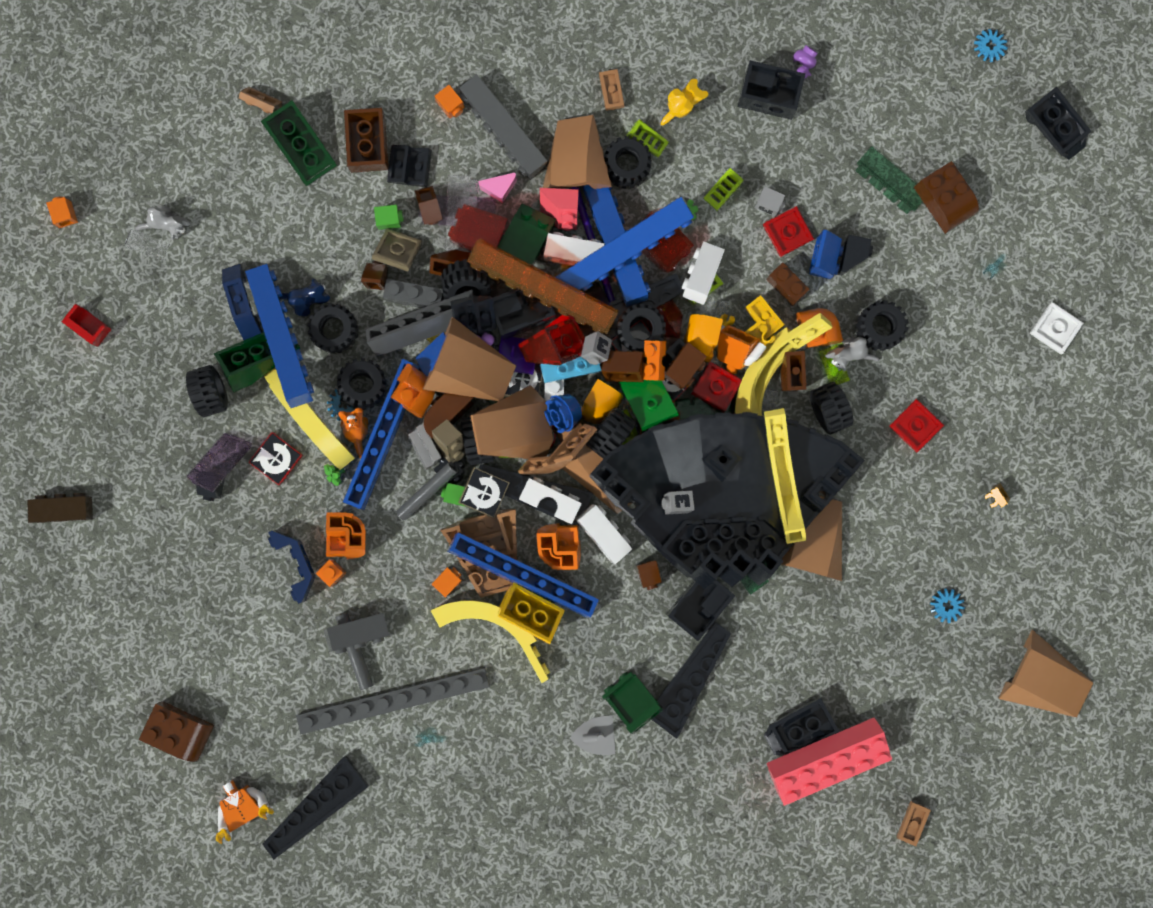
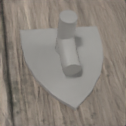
[570,715,615,755]

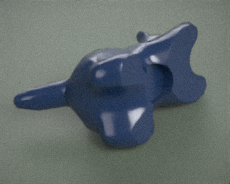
[280,278,330,317]

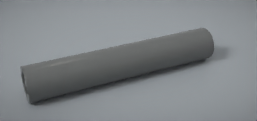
[396,461,459,520]
[335,613,373,690]

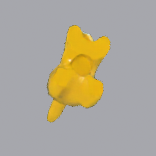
[661,79,708,126]

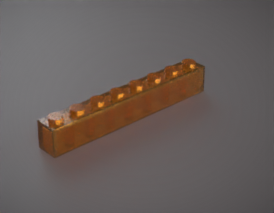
[467,238,619,334]

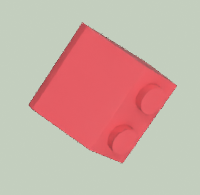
[540,188,579,231]

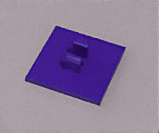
[499,336,539,375]

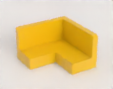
[745,295,785,343]

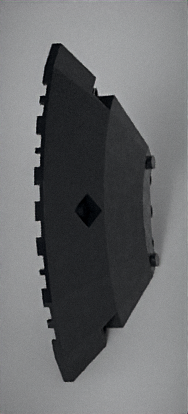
[589,412,865,589]

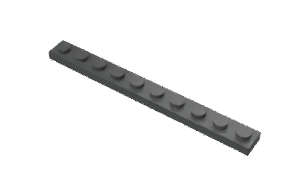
[296,668,490,735]

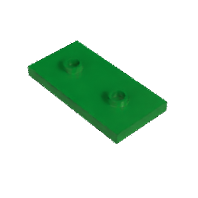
[618,357,678,431]

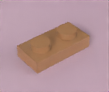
[599,69,624,111]
[239,87,282,114]
[896,801,931,846]

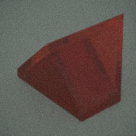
[642,299,683,338]

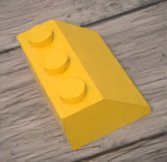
[498,583,565,644]

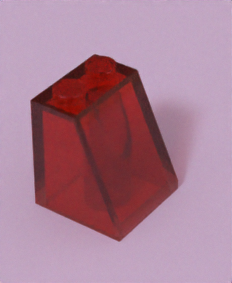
[448,204,507,259]
[641,211,694,273]
[518,318,584,365]

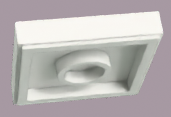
[1030,302,1083,355]

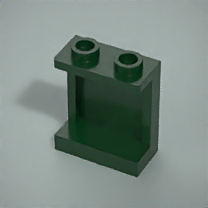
[602,671,663,734]

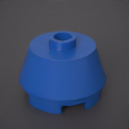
[544,395,582,433]

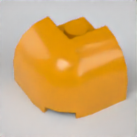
[684,314,723,362]
[581,379,624,424]

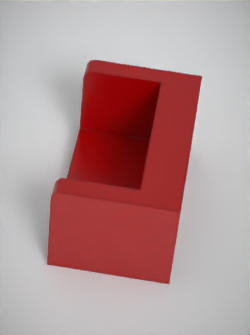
[61,304,112,347]

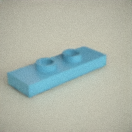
[540,355,601,383]

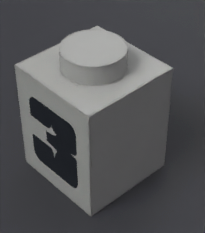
[754,186,786,217]
[581,331,612,365]
[662,491,694,515]

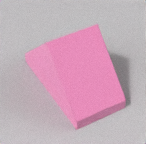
[478,173,517,203]

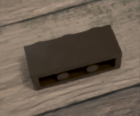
[27,493,93,523]

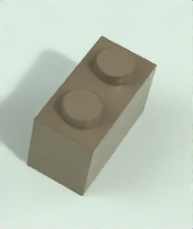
[432,419,465,463]

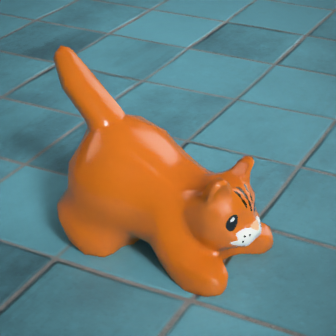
[338,408,369,458]

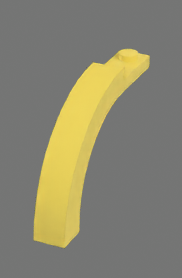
[735,313,832,416]
[264,367,355,470]
[764,408,806,544]
[431,600,550,683]

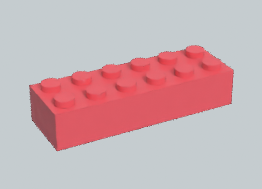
[766,718,892,806]

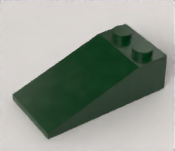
[261,100,337,186]
[486,203,556,287]
[214,332,300,393]

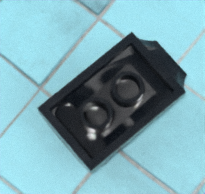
[1025,87,1091,160]
[764,697,840,756]

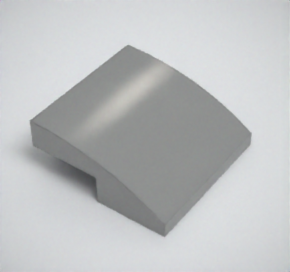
[408,424,441,470]

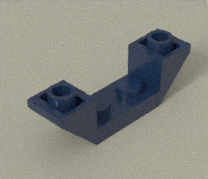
[222,264,262,340]
[268,531,316,604]

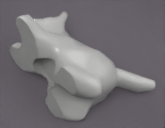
[135,205,190,240]
[825,337,879,371]

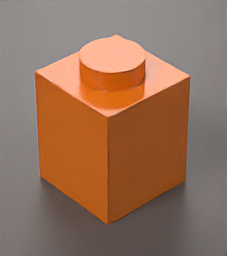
[434,85,465,118]
[46,196,78,228]
[316,559,347,587]
[431,567,462,598]

